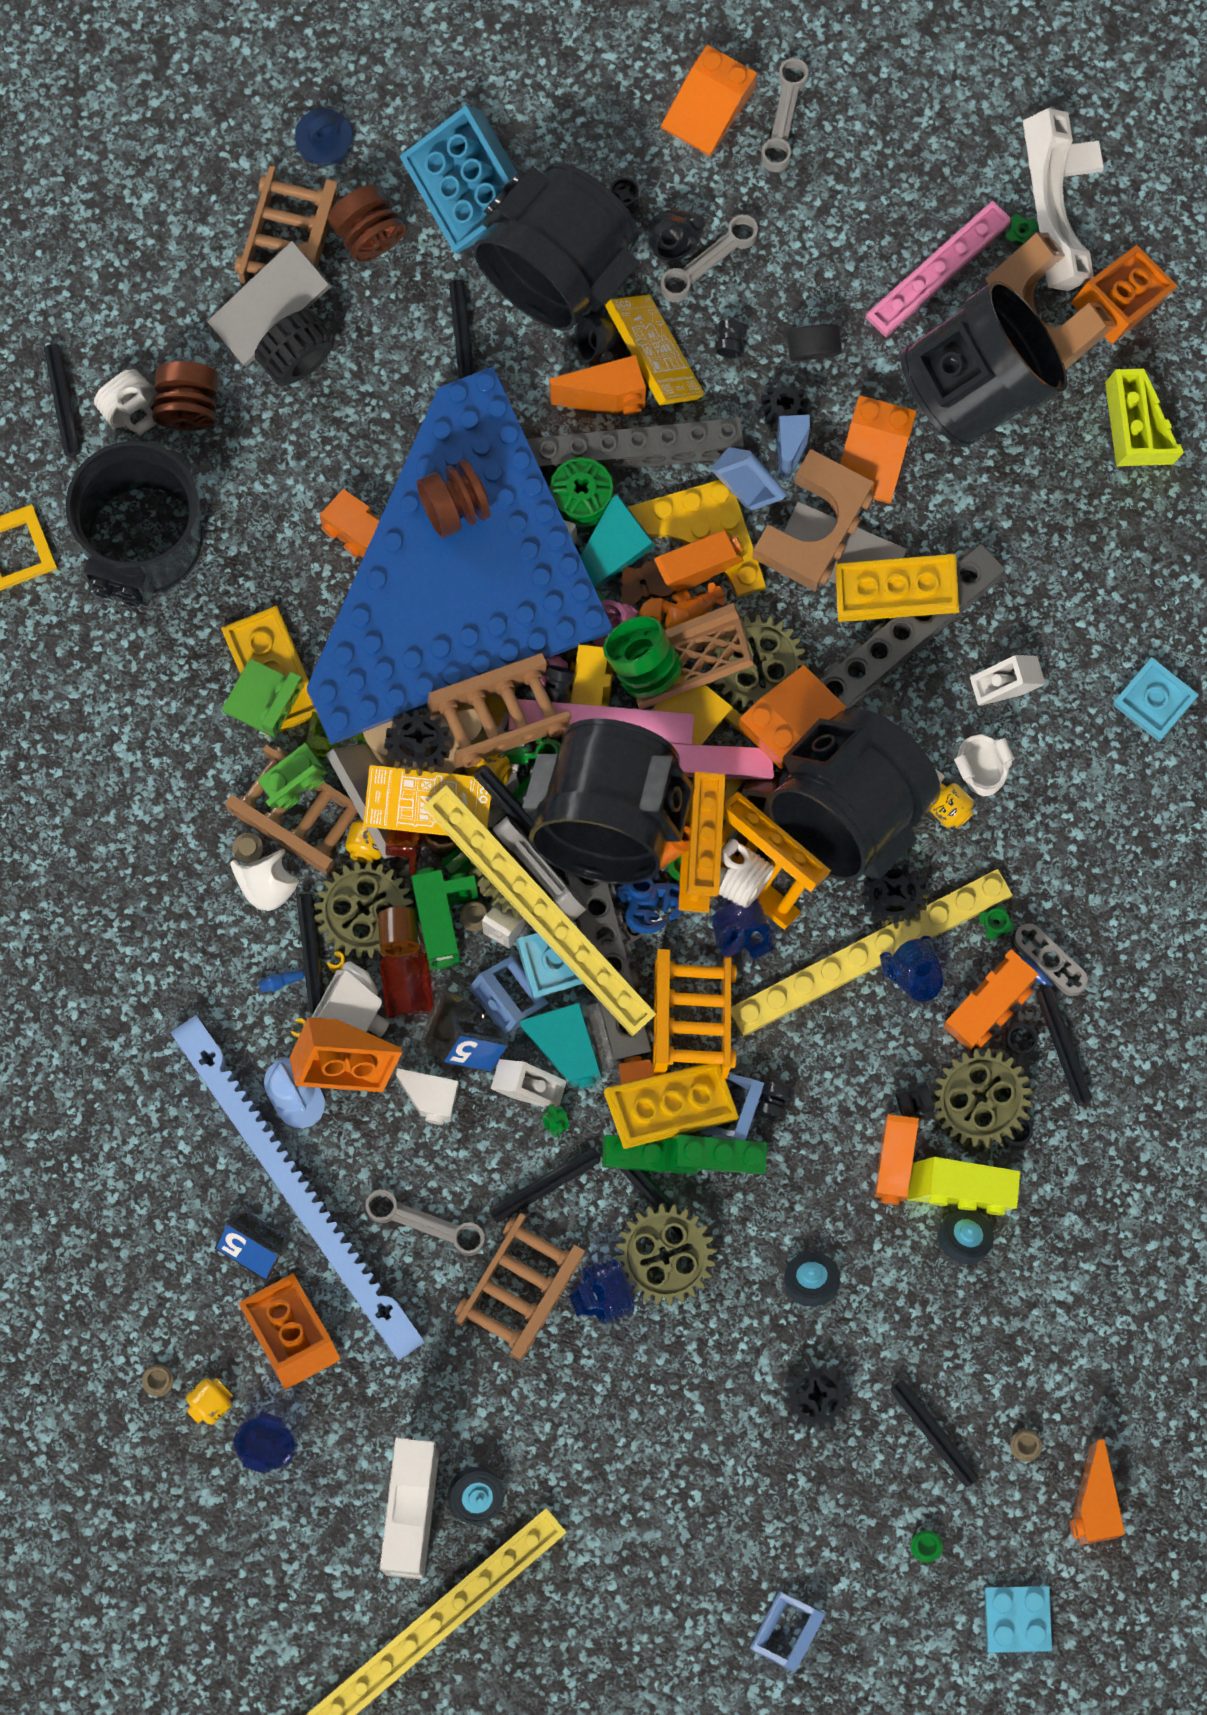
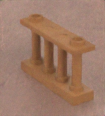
[235,165,339,285]
[427,653,571,769]
[225,745,361,876]
[454,1213,585,1363]

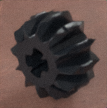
[759,381,810,431]

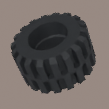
[254,309,335,386]

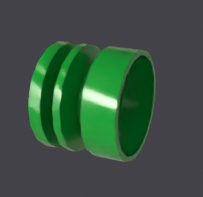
[550,457,613,533]
[603,616,683,698]

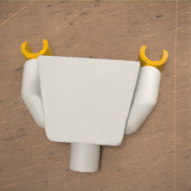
[291,951,389,1038]

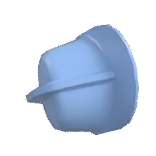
[264,1058,325,1128]

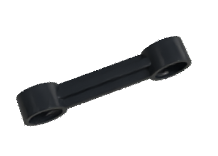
[1003,1023,1038,1148]

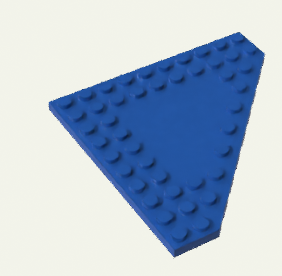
[307,367,613,745]

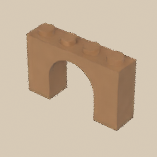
[985,233,1117,370]
[752,449,876,592]

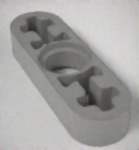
[1014,924,1088,996]

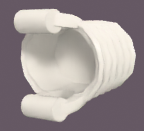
[94,369,157,437]
[954,734,1015,796]
[719,839,774,908]

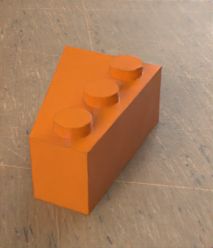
[319,489,380,558]
[943,949,1039,1052]

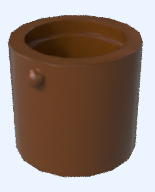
[375,906,420,957]

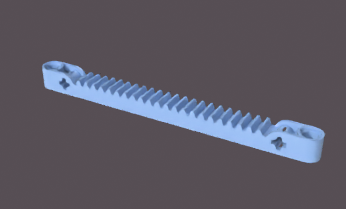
[170,1015,425,1361]

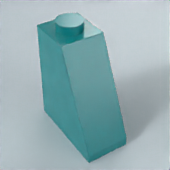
[580,495,657,589]
[520,1003,602,1089]

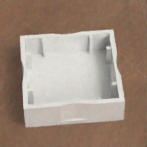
[380,1438,439,1580]

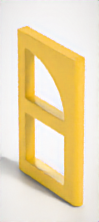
[0,504,57,591]

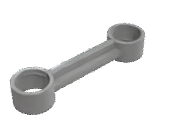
[761,58,808,172]
[661,215,758,302]
[493,816,587,921]
[366,1190,485,1256]

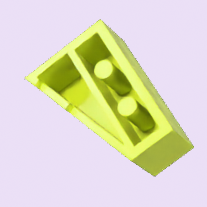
[1105,369,1184,466]

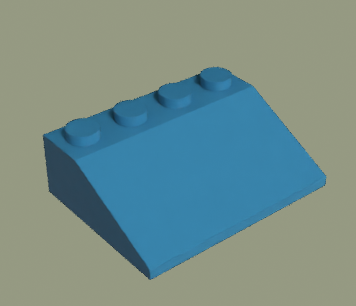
[399,105,517,254]

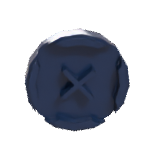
[294,108,353,167]

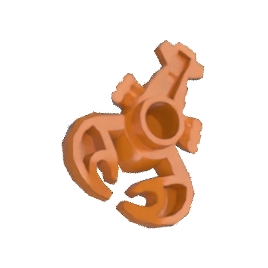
[638,582,727,629]

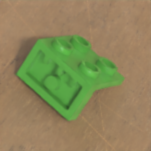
[222,659,304,738]
[257,743,329,810]

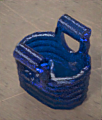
[711,898,774,960]
[880,936,943,1003]
[569,1259,635,1324]
[233,1411,295,1474]

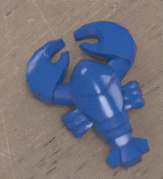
[615,874,683,934]

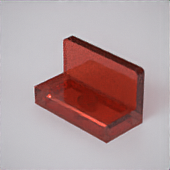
[385,829,424,875]
[380,951,435,1018]

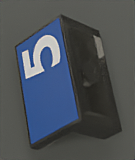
[440,1015,509,1073]
[214,1207,293,1281]

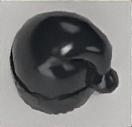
[648,210,705,261]
[575,314,627,364]

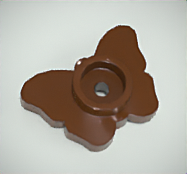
[620,561,674,607]

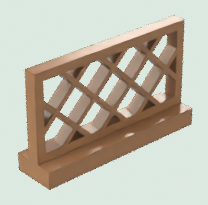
[636,603,754,710]

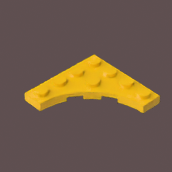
[628,480,766,598]

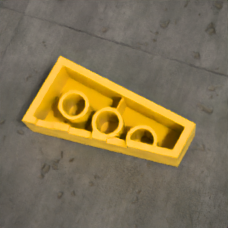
[561,644,614,737]

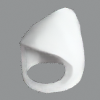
[230,849,299,911]

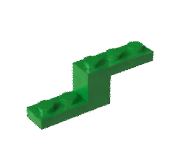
[602,1135,767,1175]

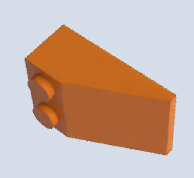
[661,44,757,156]
[1071,245,1178,345]
[549,355,646,416]
[840,395,917,504]
[739,665,846,770]
[289,1017,402,1092]
[238,1273,340,1390]
[1070,1439,1125,1545]

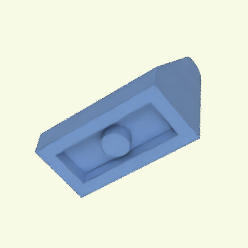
[777,415,810,481]
[710,447,787,510]
[469,955,549,1036]
[699,1074,764,1140]
[750,1591,825,1673]

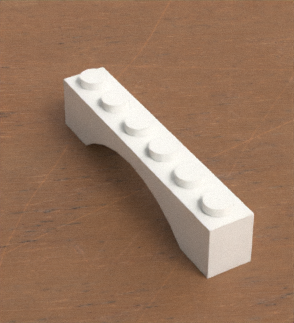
[1023,108,1094,291]

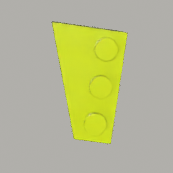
[906,1157,1020,1215]

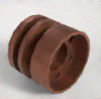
[327,184,406,263]
[152,361,218,431]
[416,459,491,538]

